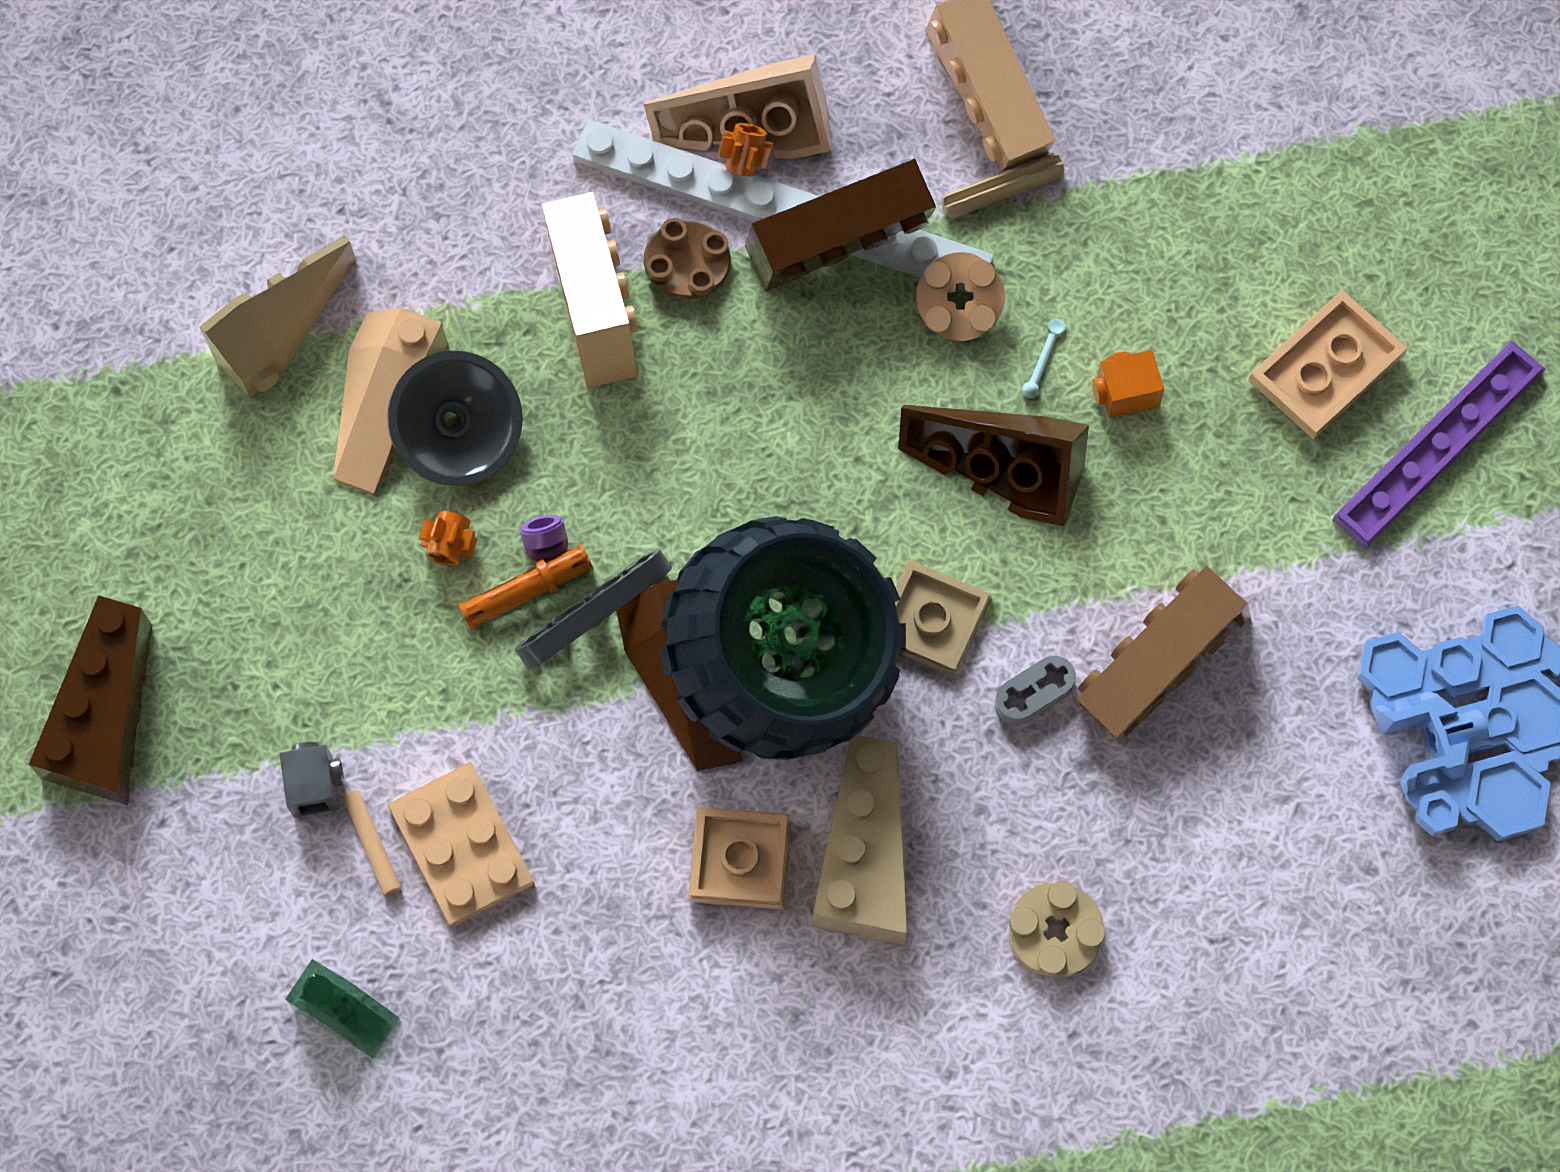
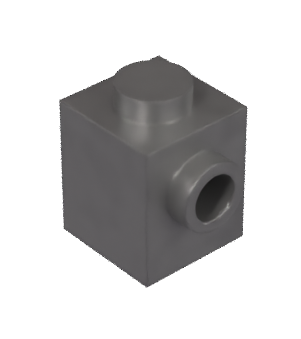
[280,742,345,818]

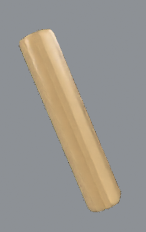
[941,153,1065,219]

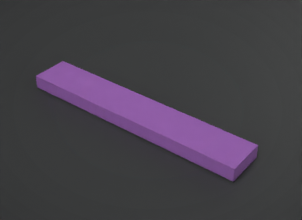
[1332,340,1546,549]

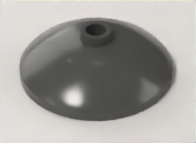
[387,351,523,486]

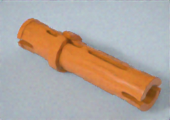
[458,544,594,630]

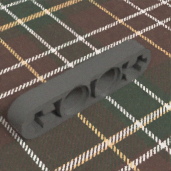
[515,548,672,669]

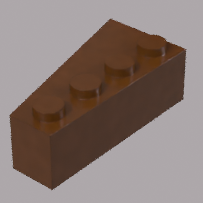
[745,159,936,292]
[28,595,152,806]

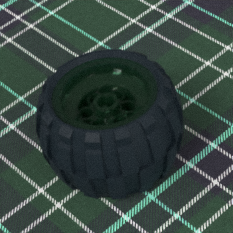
[660,516,906,760]

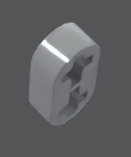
[995,656,1076,725]

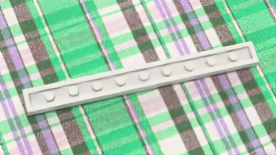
[572,119,993,296]

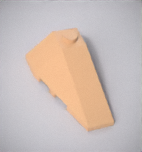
[644,54,832,160]
[333,308,448,495]

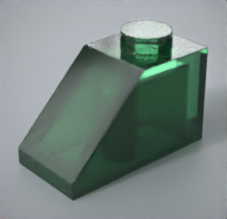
[285,959,400,1059]

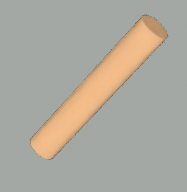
[343,791,402,896]

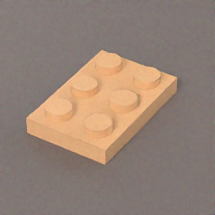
[1248,290,1408,440]
[387,762,535,928]

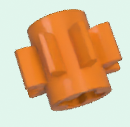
[718,123,774,176]
[419,511,478,566]

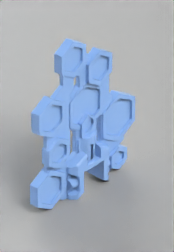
[1357,605,1560,842]

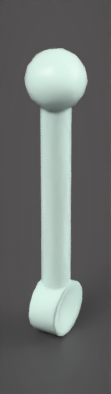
[1022,318,1066,399]

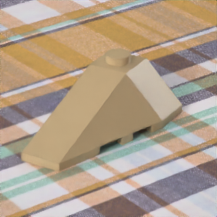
[199,236,356,398]

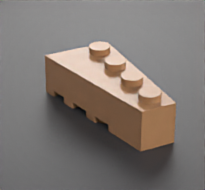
[1076,565,1251,743]

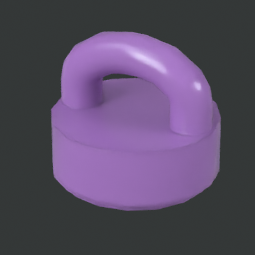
[520,515,568,561]

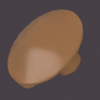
[644,218,731,300]

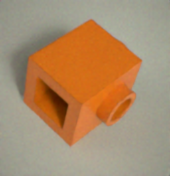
[1092,350,1164,418]

